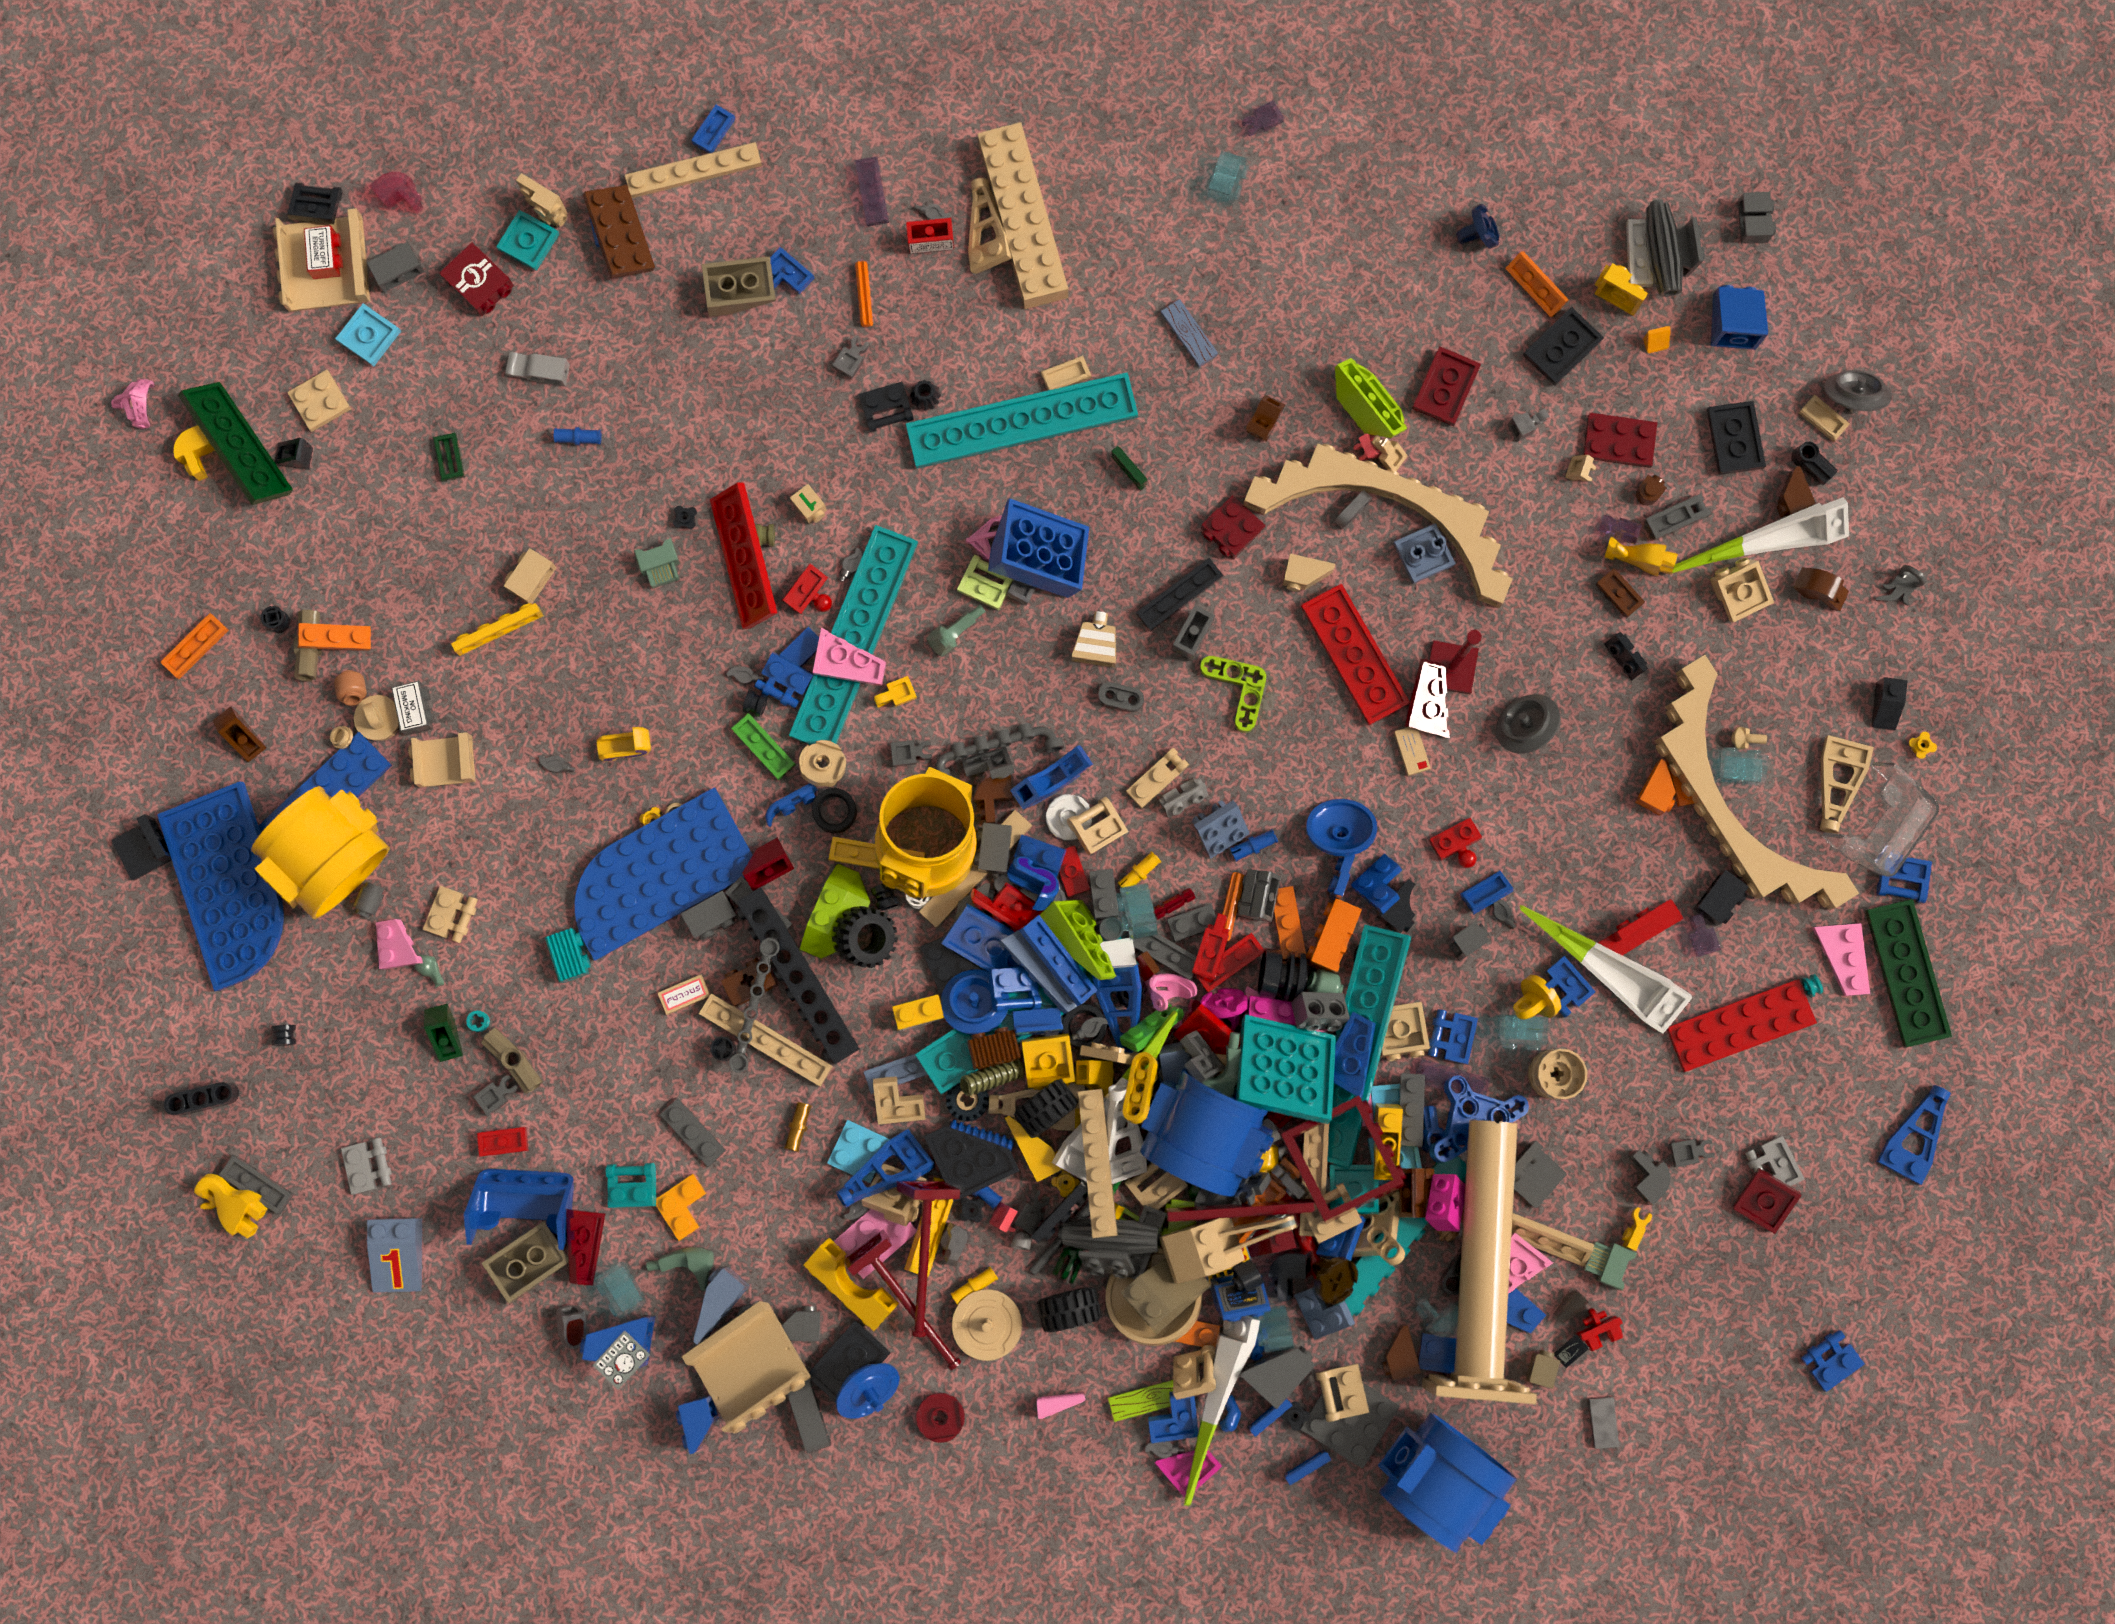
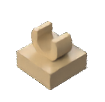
[1565,455,1596,482]

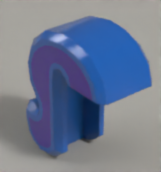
[1007,856,1060,911]

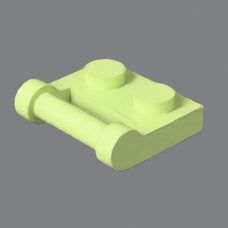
[957,555,1014,610]

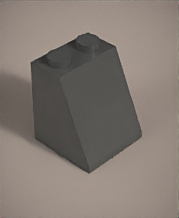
[1239,1345,1316,1409]

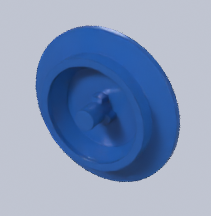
[941,969,1009,1035]
[836,1363,900,1419]

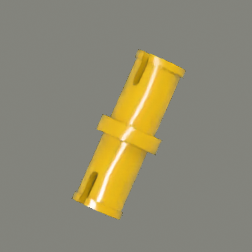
[1118,851,1161,894]
[950,1266,998,1305]

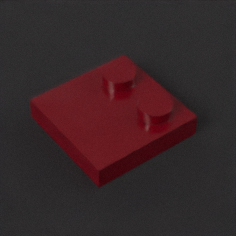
[1733,1168,1802,1234]

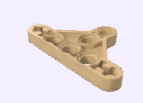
[1320,1189,1405,1266]

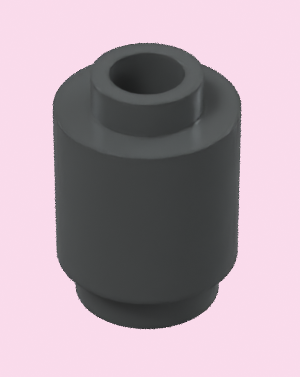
[353,882,384,918]

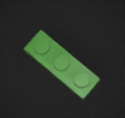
[731,713,796,780]

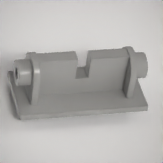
[1159,778,1208,818]

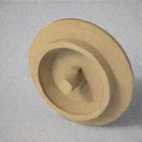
[952,1289,1022,1361]

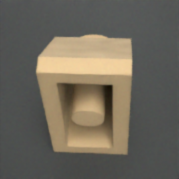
[1282,554,1335,592]

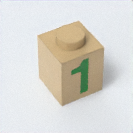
[790,484,827,524]

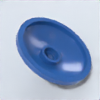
[1306,799,1377,856]

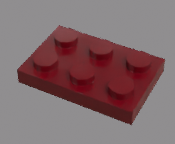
[1412,346,1481,427]
[1583,412,1658,468]

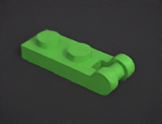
[1120,1003,1184,1052]

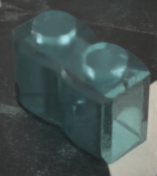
[1207,150,1250,205]
[1253,1305,1294,1353]

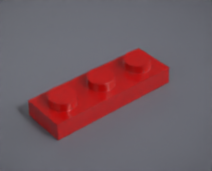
[1195,932,1264,993]

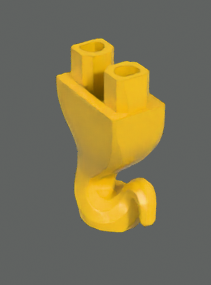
[1605,537,1678,577]
[194,1174,268,1239]

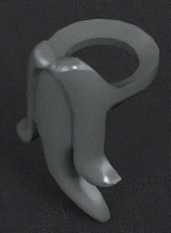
[1875,565,1926,606]

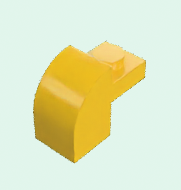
[174,425,215,481]

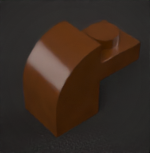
[1246,395,1285,442]
[1793,567,1849,611]
[975,774,1013,824]

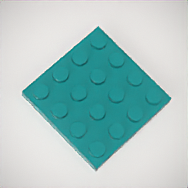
[1236,1014,1336,1124]

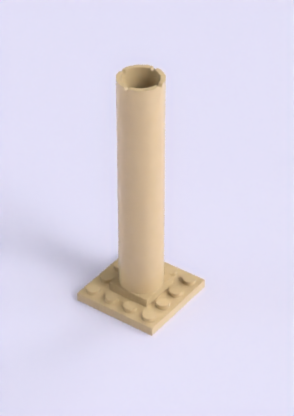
[1422,1120,1537,1404]

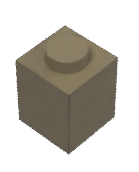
[1525,1349,1560,1389]

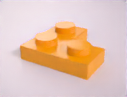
[656,1174,707,1241]

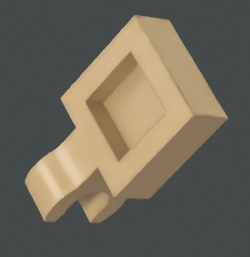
[1371,435,1408,471]

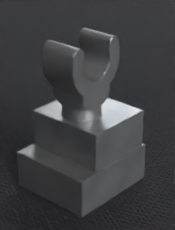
[1508,409,1550,442]

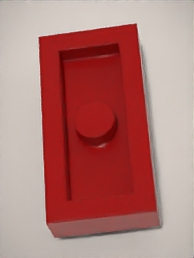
[1059,845,1090,898]
[477,1127,529,1157]

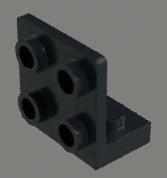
[112,814,172,880]

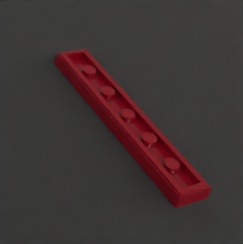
[1166,1199,1315,1222]

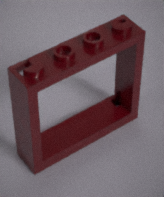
[1281,1096,1406,1224]

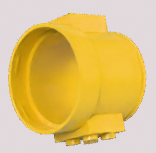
[875,767,977,899]
[251,786,390,919]

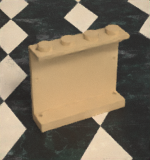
[273,208,370,312]
[682,1301,811,1433]

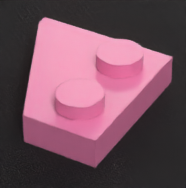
[376,919,423,970]

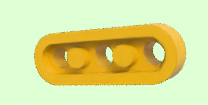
[1122,1052,1158,1124]

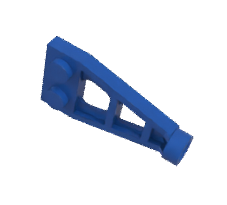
[1092,964,1142,1053]
[1876,1085,1951,1185]
[836,1129,935,1208]

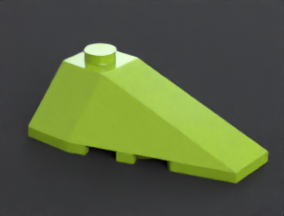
[1040,900,1116,980]

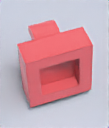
[1353,434,1382,461]
[989,1202,1018,1233]

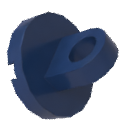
[1456,204,1500,249]

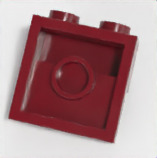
[1201,495,1266,559]

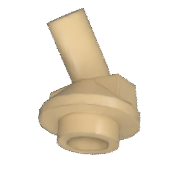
[1731,727,1767,750]

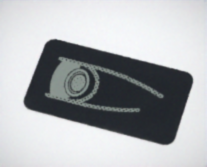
[1554,1335,1589,1368]

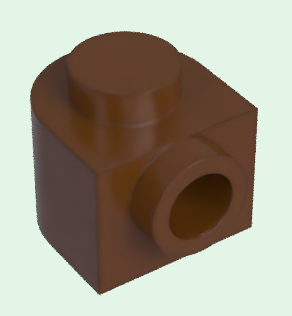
[1636,474,1667,506]

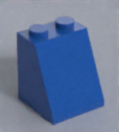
[1711,285,1768,350]
[580,1316,656,1368]

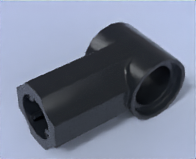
[1791,441,1838,486]

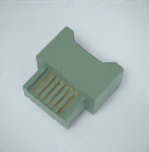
[634,538,680,589]
[1583,1241,1637,1291]

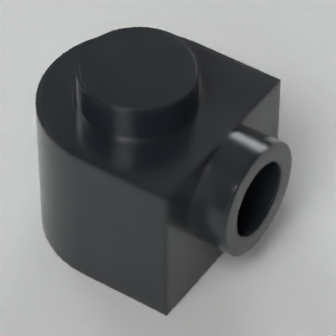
[1231,1259,1263,1294]

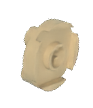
[799,740,846,787]

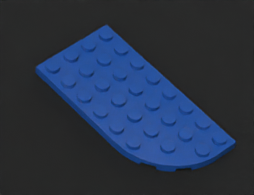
[157,781,284,991]
[575,787,753,961]

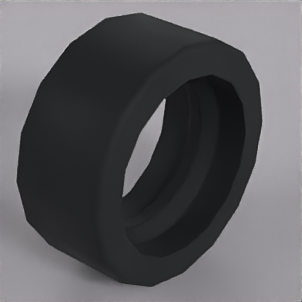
[812,788,857,834]
[1062,1004,1107,1049]

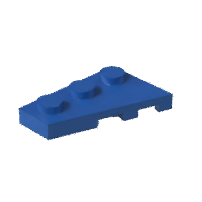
[1334,1012,1376,1098]

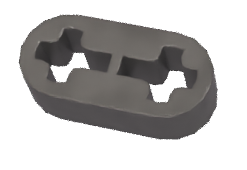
[1334,490,1372,529]

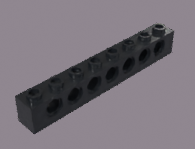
[736,887,860,1064]

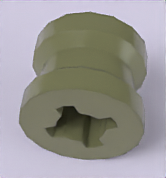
[755,524,775,547]

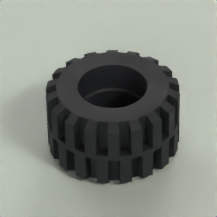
[832,906,898,968]
[1014,1079,1079,1138]
[1037,1287,1102,1333]

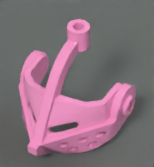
[111,379,154,429]
[966,515,1002,562]
[1145,974,1197,1028]

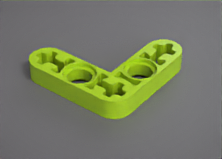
[1200,656,1266,733]

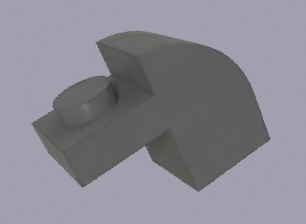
[1628,1150,1671,1205]

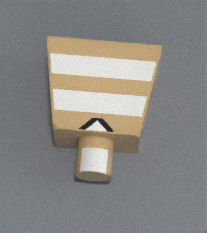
[1072,611,1116,668]

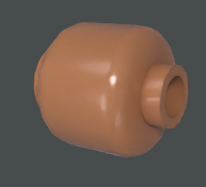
[334,670,367,706]

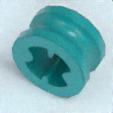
[1802,974,1823,998]
[466,1010,490,1032]

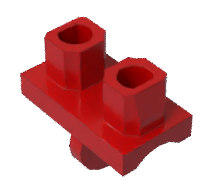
[1576,1307,1623,1351]

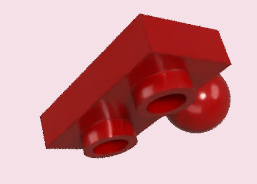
[782,563,832,614]
[1429,817,1482,868]

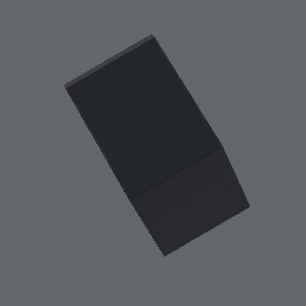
[274,438,313,470]

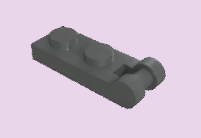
[1644,494,1712,541]

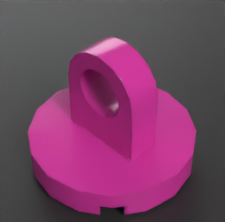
[1200,988,1248,1032]

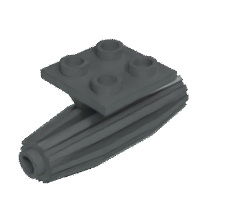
[1645,199,1705,297]
[1058,1218,1161,1278]

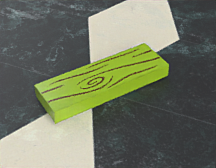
[1108,1379,1173,1422]

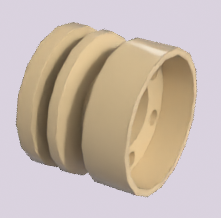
[1528,1049,1587,1099]

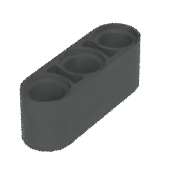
[788,1378,831,1454]

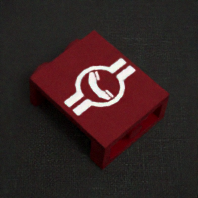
[439,242,514,317]

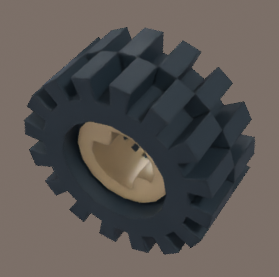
[946,1083,989,1122]

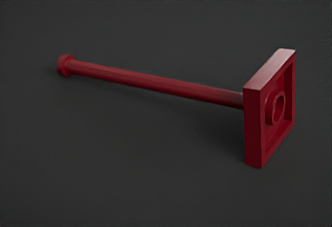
[1429,630,1482,694]
[897,1181,960,1337]
[845,1230,961,1371]

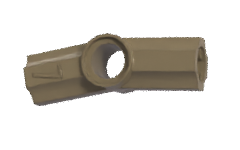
[293,610,322,682]
[481,1028,543,1094]

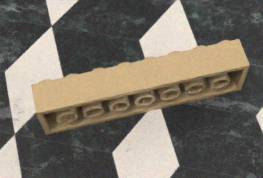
[978,122,1068,309]

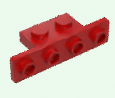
[971,882,1044,932]
[1598,899,1683,956]

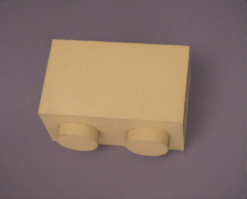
[504,548,557,603]

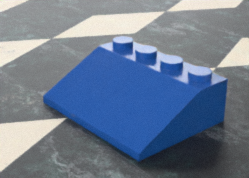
[988,498,1089,598]

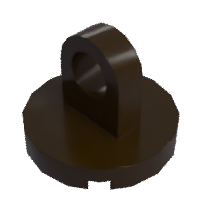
[1312,1257,1358,1305]

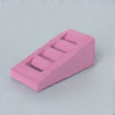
[1037,1392,1085,1419]

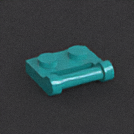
[606,1163,656,1208]

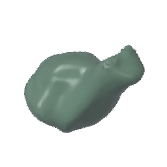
[414,954,444,987]

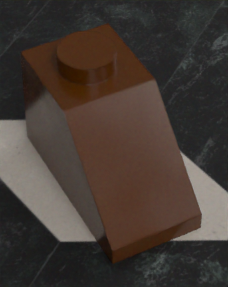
[1777,466,1816,518]
[212,706,267,763]
[1381,1324,1421,1381]

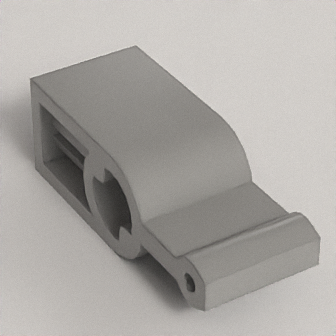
[505,352,570,386]

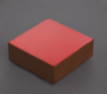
[1136,951,1160,981]

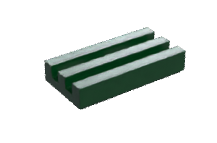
[433,433,465,482]
[1111,446,1147,491]

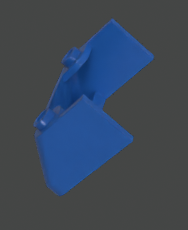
[464,1169,574,1250]

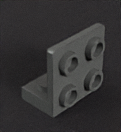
[1514,1140,1567,1208]

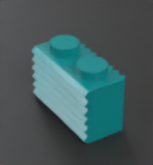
[545,928,591,984]

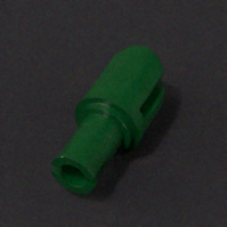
[1052,1247,1083,1285]

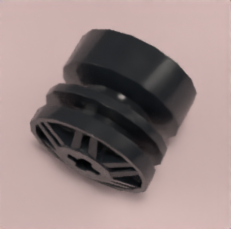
[1257,948,1308,1001]

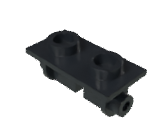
[1604,632,1649,681]

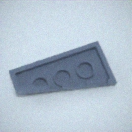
[998,930,1085,1014]

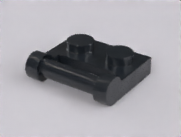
[287,182,342,224]
[859,382,914,433]

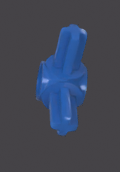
[1421,1106,1466,1153]

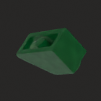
[424,1004,463,1062]

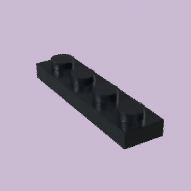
[1136,558,1223,632]

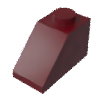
[742,837,794,891]
[1247,1229,1296,1257]

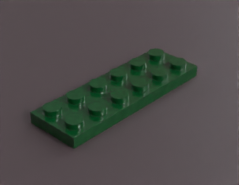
[178,382,293,505]
[1865,899,1952,1048]

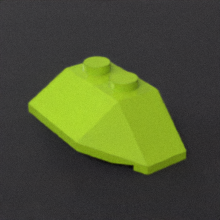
[1335,358,1407,438]
[800,864,870,959]

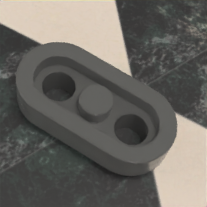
[1098,682,1144,712]

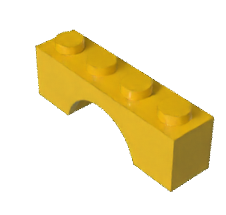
[804,1238,899,1331]

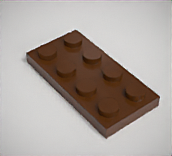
[583,185,655,278]

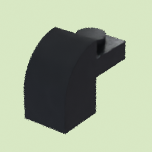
[1268,1250,1312,1302]

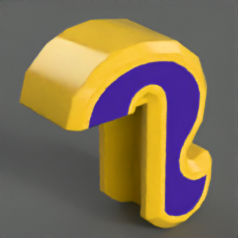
[596,727,651,761]

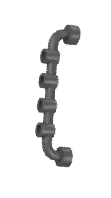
[935,723,1064,776]
[729,937,779,1073]

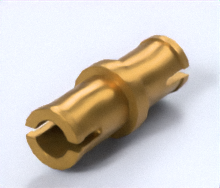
[784,1102,812,1152]

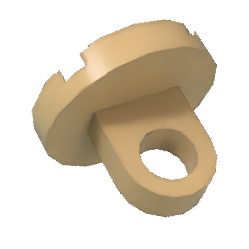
[354,695,399,742]

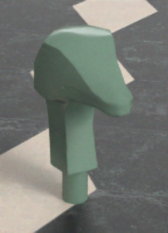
[926,605,986,657]
[1202,1032,1241,1098]
[646,1247,714,1291]

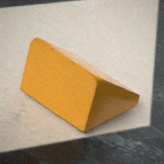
[1643,326,1671,353]

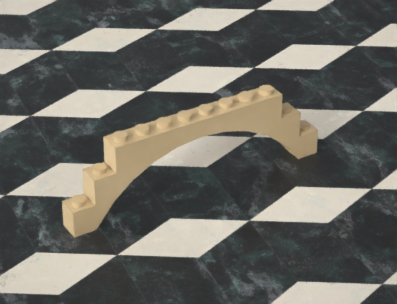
[1243,444,1513,608]
[1655,655,1859,910]

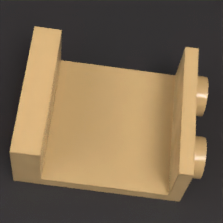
[408,732,476,788]

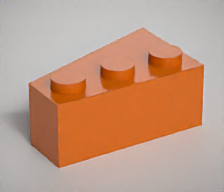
[1306,898,1362,974]

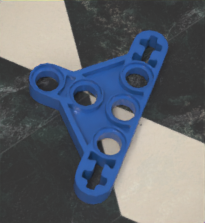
[1430,1075,1529,1163]

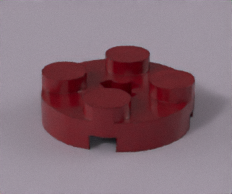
[916,1392,965,1443]

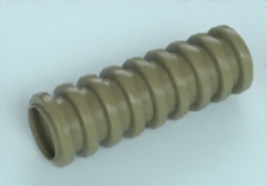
[960,1060,1024,1096]

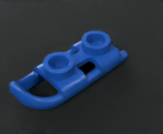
[765,783,818,827]

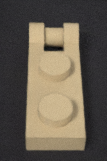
[1126,748,1190,809]

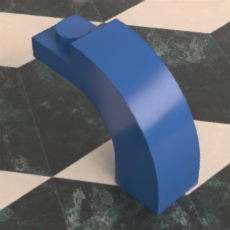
[1010,745,1093,809]

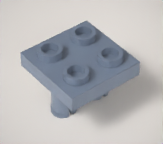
[1393,523,1456,584]
[1192,800,1250,859]

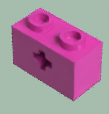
[1425,1174,1465,1231]

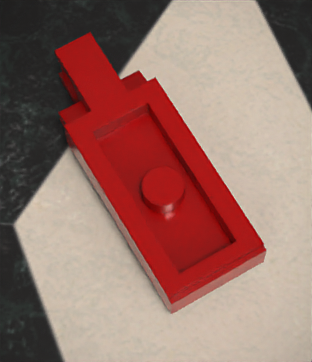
[1192,913,1230,981]

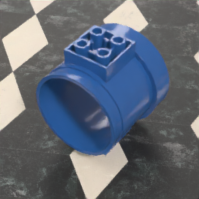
[1140,1069,1274,1197]
[1378,1412,1517,1553]

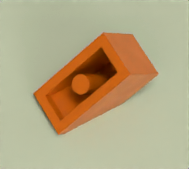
[1635,759,1676,816]

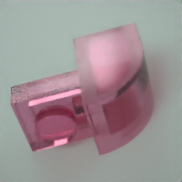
[369,171,424,214]

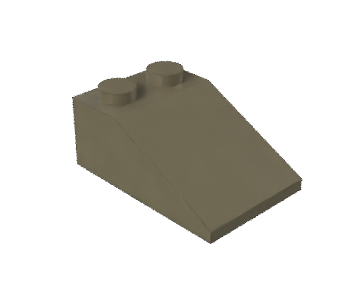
[702,256,776,317]
[482,1221,569,1305]
[1121,1258,1211,1334]

